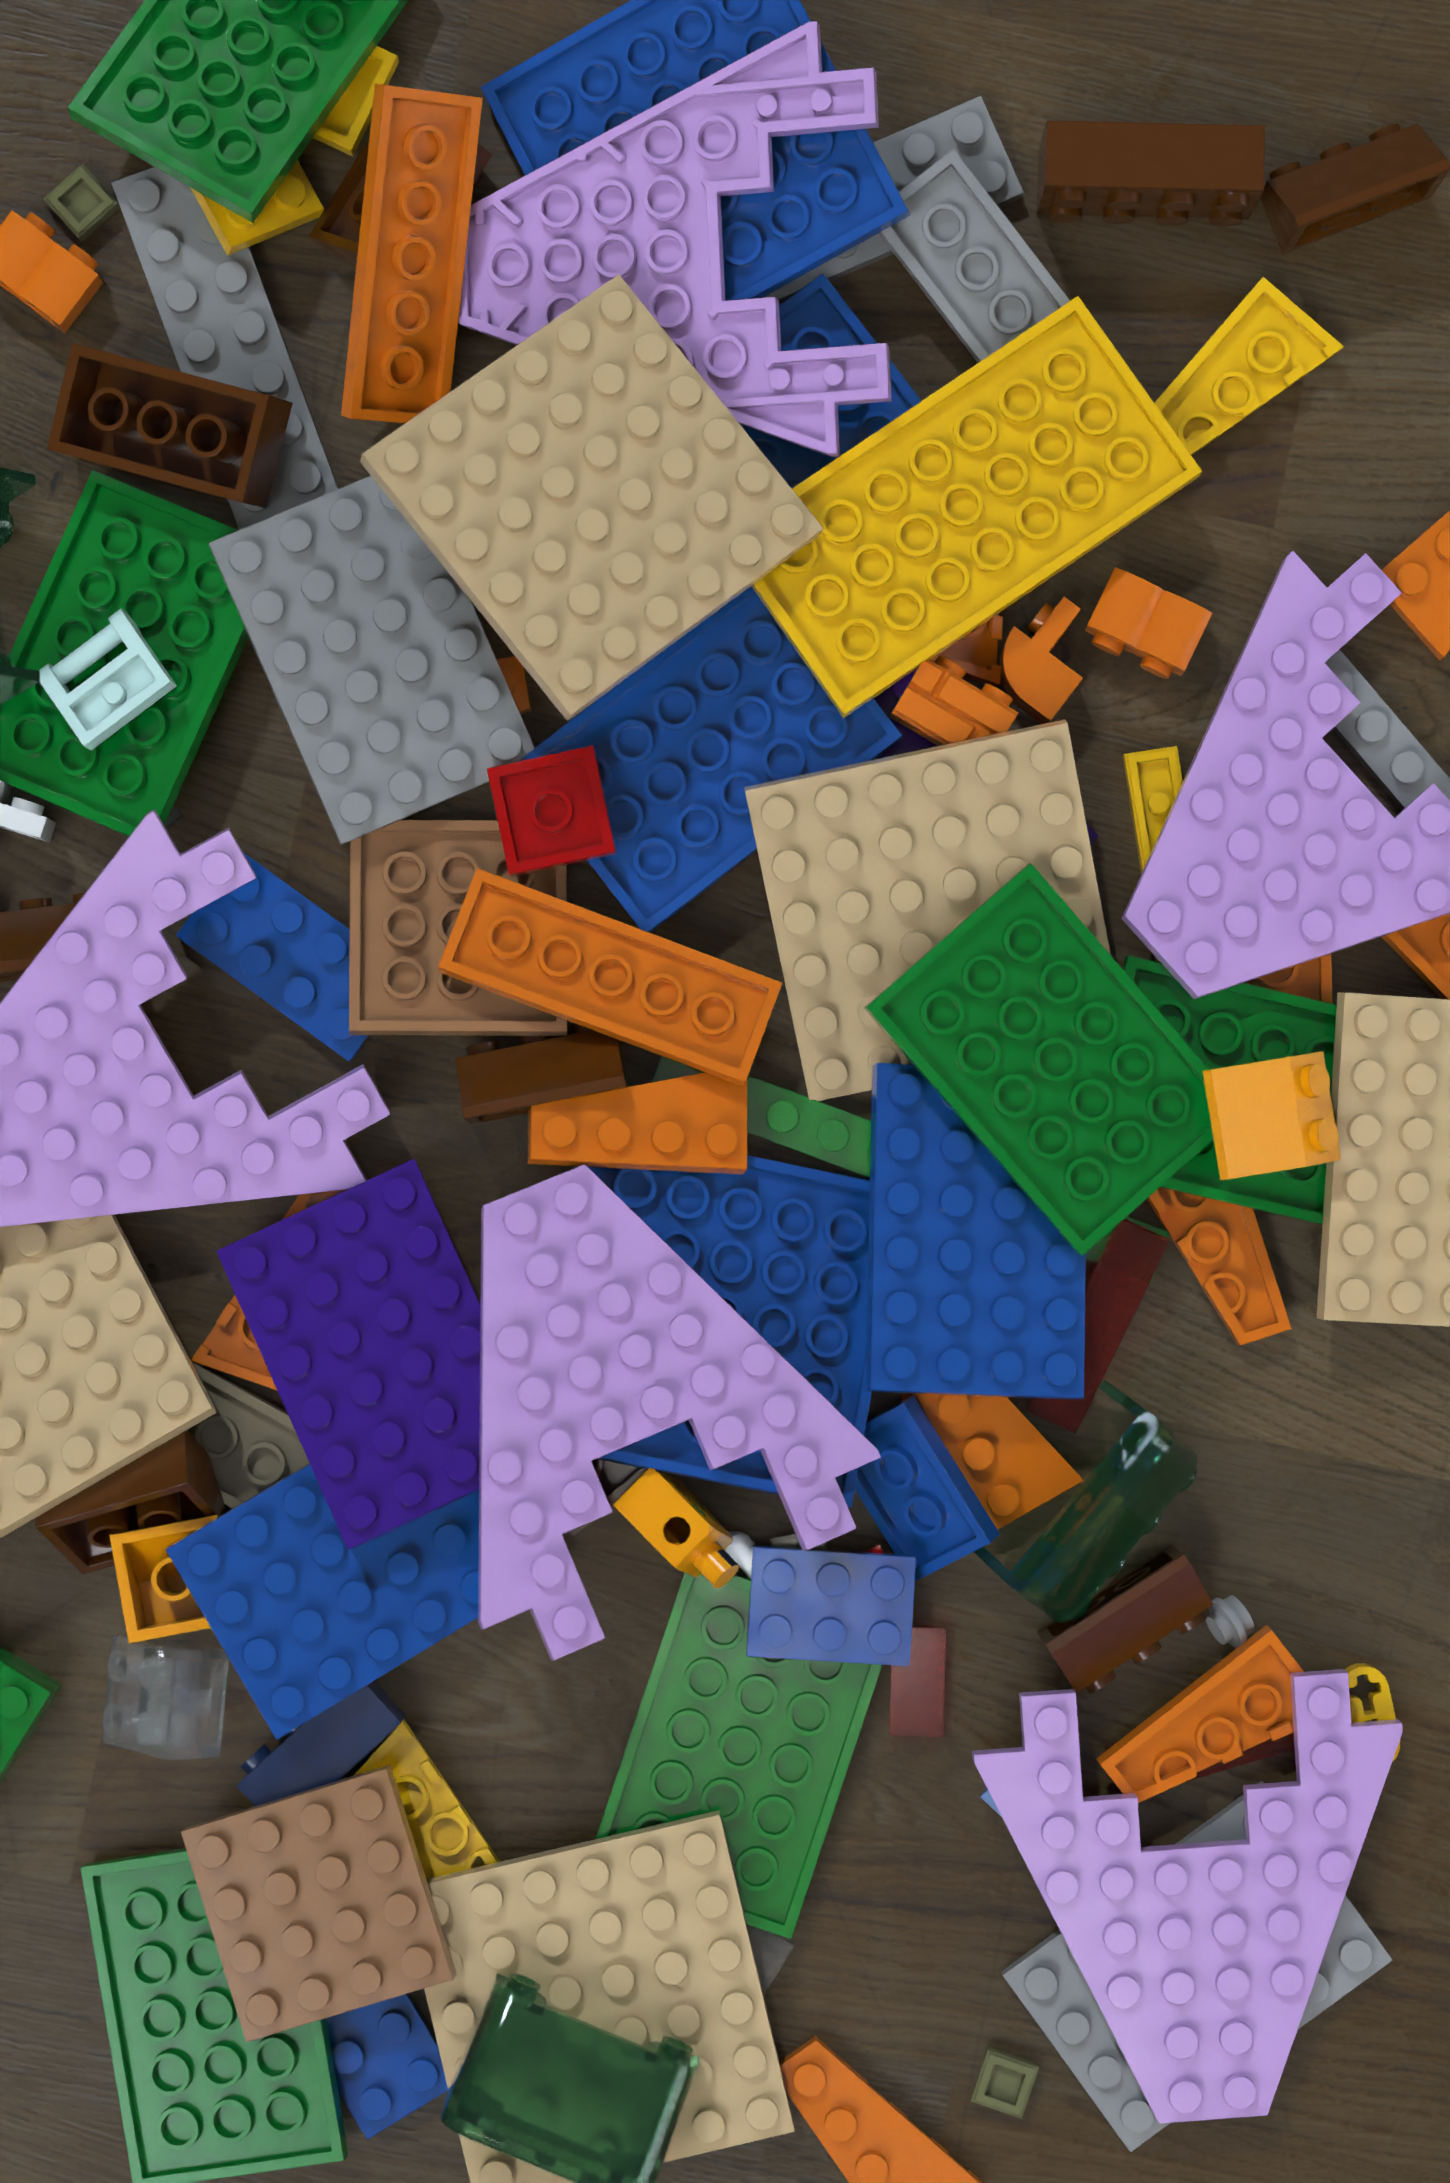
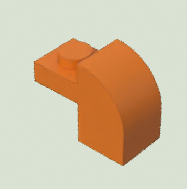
[999,596,1083,724]

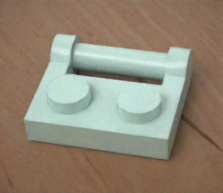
[35,608,177,750]

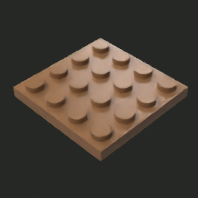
[349,820,567,1036]
[181,1765,456,2042]

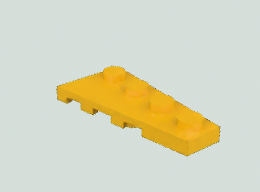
[1155,277,1344,456]
[353,1719,501,1879]

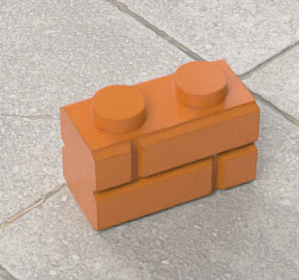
[890,655,1019,746]

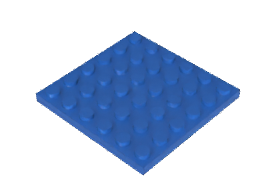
[480,0,911,301]
[588,1155,872,1508]

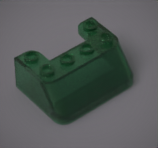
[974,1380,1198,1623]

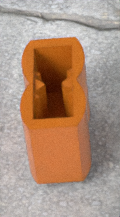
[0,210,103,333]
[1085,567,1212,679]

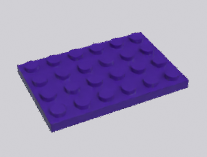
[216,1159,481,1550]

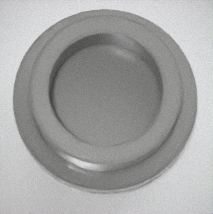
[1206,1595,1255,1648]

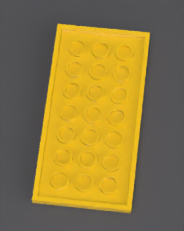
[752,296,1203,719]

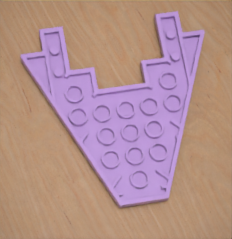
[458,21,892,457]
[1121,551,1450,999]
[0,809,390,1227]
[478,1164,881,1661]
[972,1669,1403,2124]

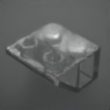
[103,1635,229,1760]

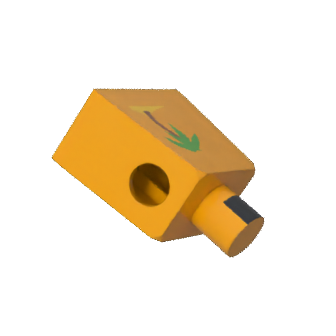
[613,1468,739,1589]

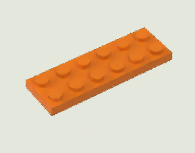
[341,84,483,423]
[438,868,782,1087]

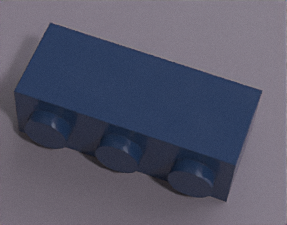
[236,1681,406,1806]

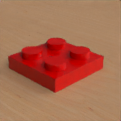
[487,745,617,877]

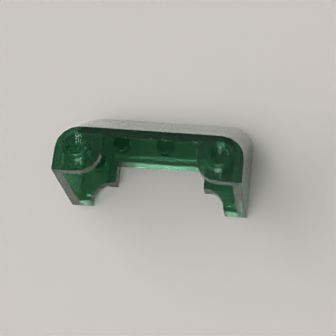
[441,1973,699,2183]

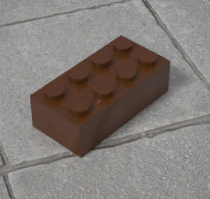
[1037,121,1265,226]
[47,343,293,508]

